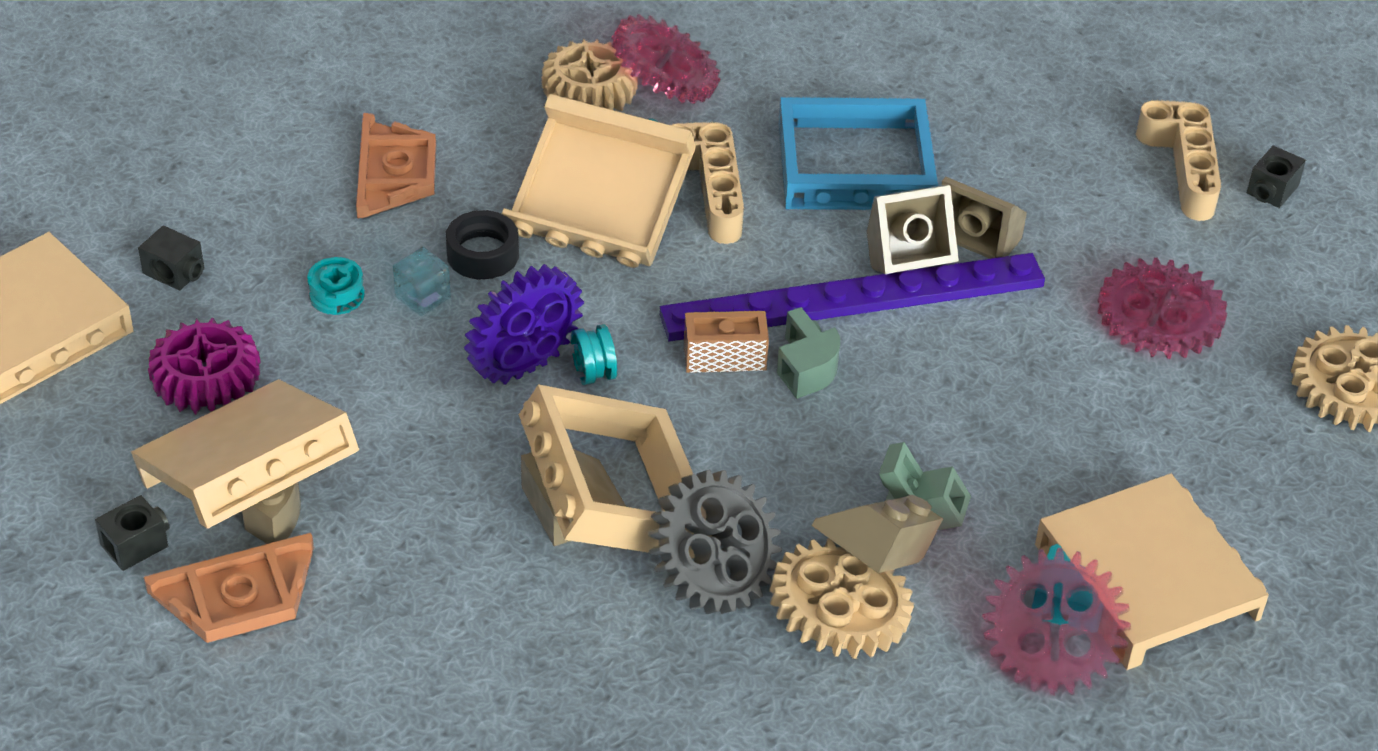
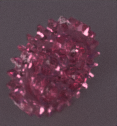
[611,14,721,104]
[1097,258,1227,359]
[982,548,1131,696]

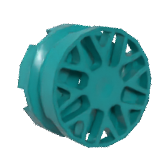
[307,257,365,315]
[570,324,617,385]

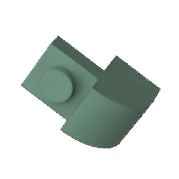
[777,307,840,399]
[879,442,971,530]

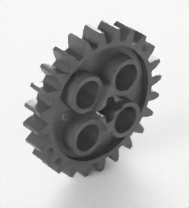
[648,470,782,614]

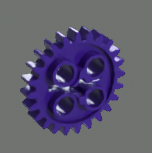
[464,264,584,385]

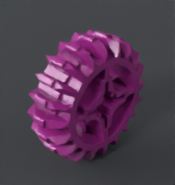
[148,318,261,415]

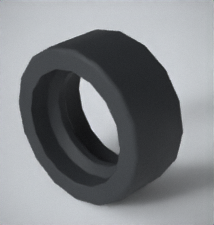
[446,210,519,280]

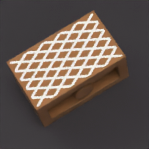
[684,311,769,373]

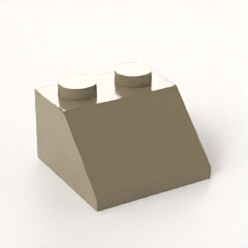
[942,177,1027,259]
[867,184,959,274]
[521,449,626,546]
[812,495,943,573]

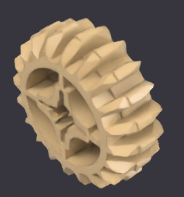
[542,39,638,111]

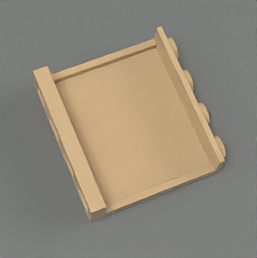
[502,94,696,268]
[0,232,134,404]
[131,379,359,529]
[1035,473,1269,670]

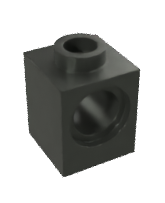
[1246,145,1306,208]
[138,225,204,291]
[95,495,170,571]

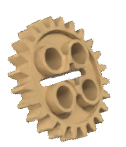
[1290,325,1378,432]
[769,538,914,659]

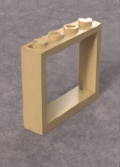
[519,384,712,558]

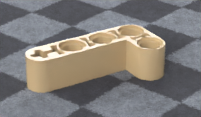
[1136,100,1221,221]
[671,122,744,244]

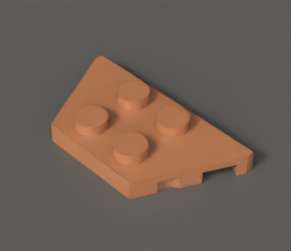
[356,113,436,218]
[144,533,314,643]

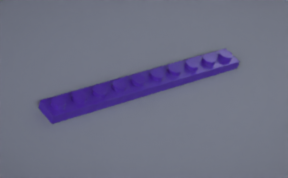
[659,253,1045,342]

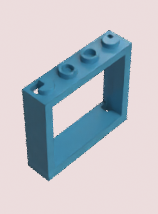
[779,97,938,210]

